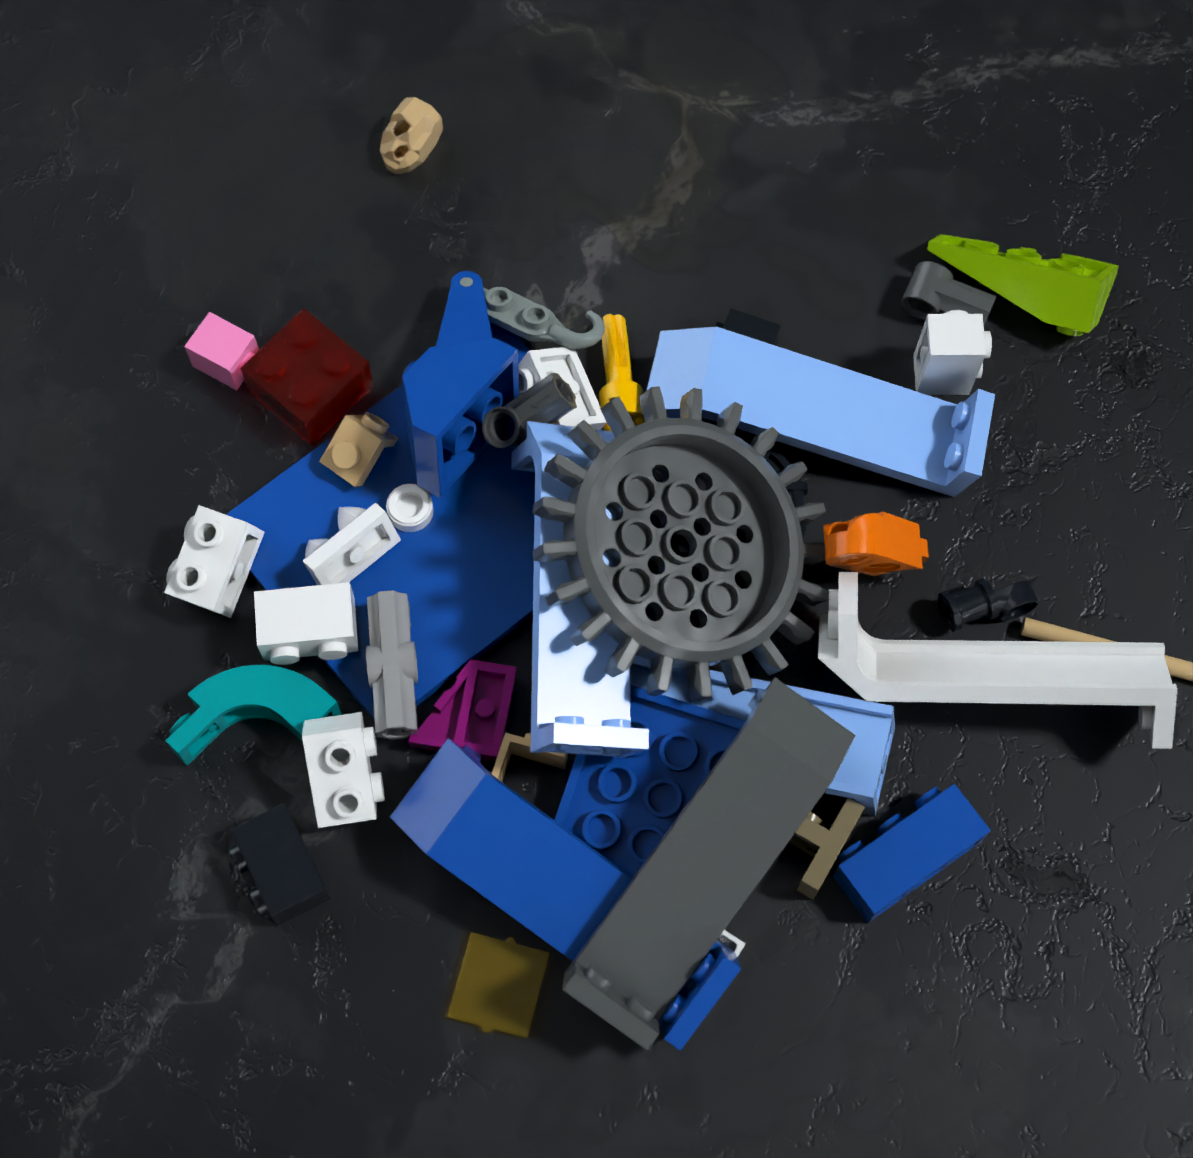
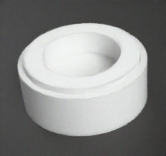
[386,484,433,532]

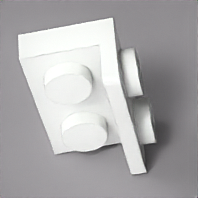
[518,347,607,430]

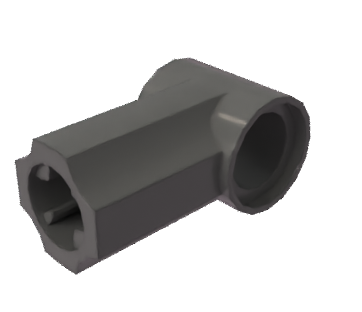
[901,261,996,325]
[482,373,577,448]

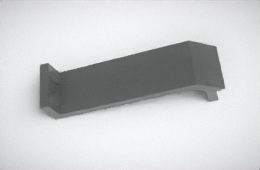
[563,677,855,1050]

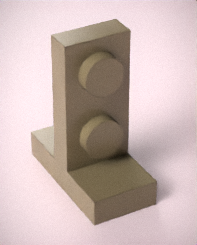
[788,798,865,900]

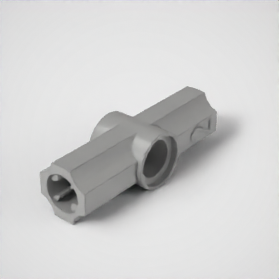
[366,590,418,740]

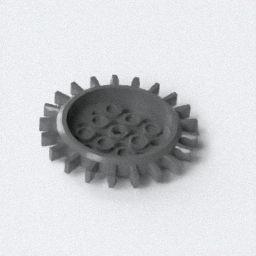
[532,386,829,702]

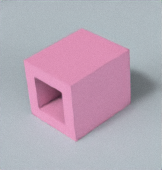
[184,312,261,391]

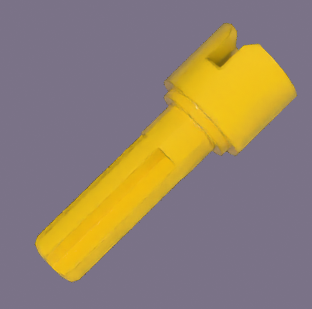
[599,314,645,431]

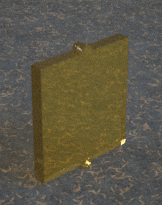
[448,932,549,1039]

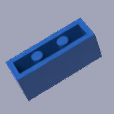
[833,783,991,923]

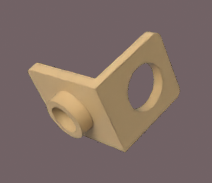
[492,732,568,782]

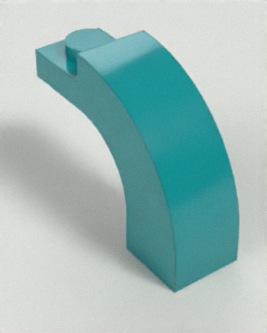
[165,665,342,766]

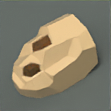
[380,97,443,174]

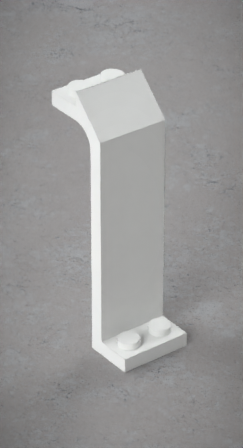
[818,572,1177,749]

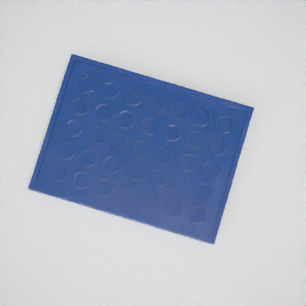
[226,322,603,721]

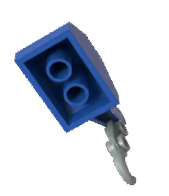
[402,271,605,498]

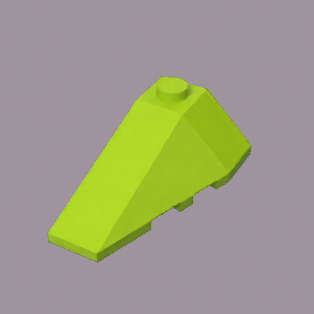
[927,234,1119,336]

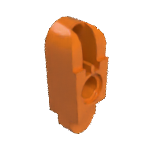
[823,512,929,576]

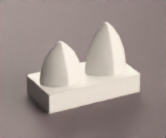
[303,503,401,585]

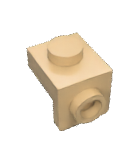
[319,412,398,487]

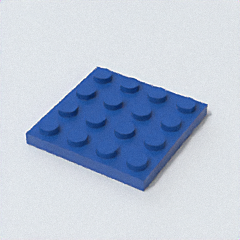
[554,685,746,878]

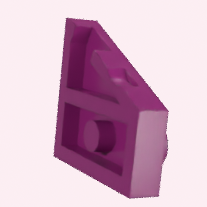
[409,659,517,762]

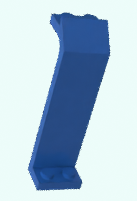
[390,738,742,1051]

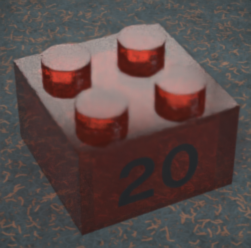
[240,308,374,446]

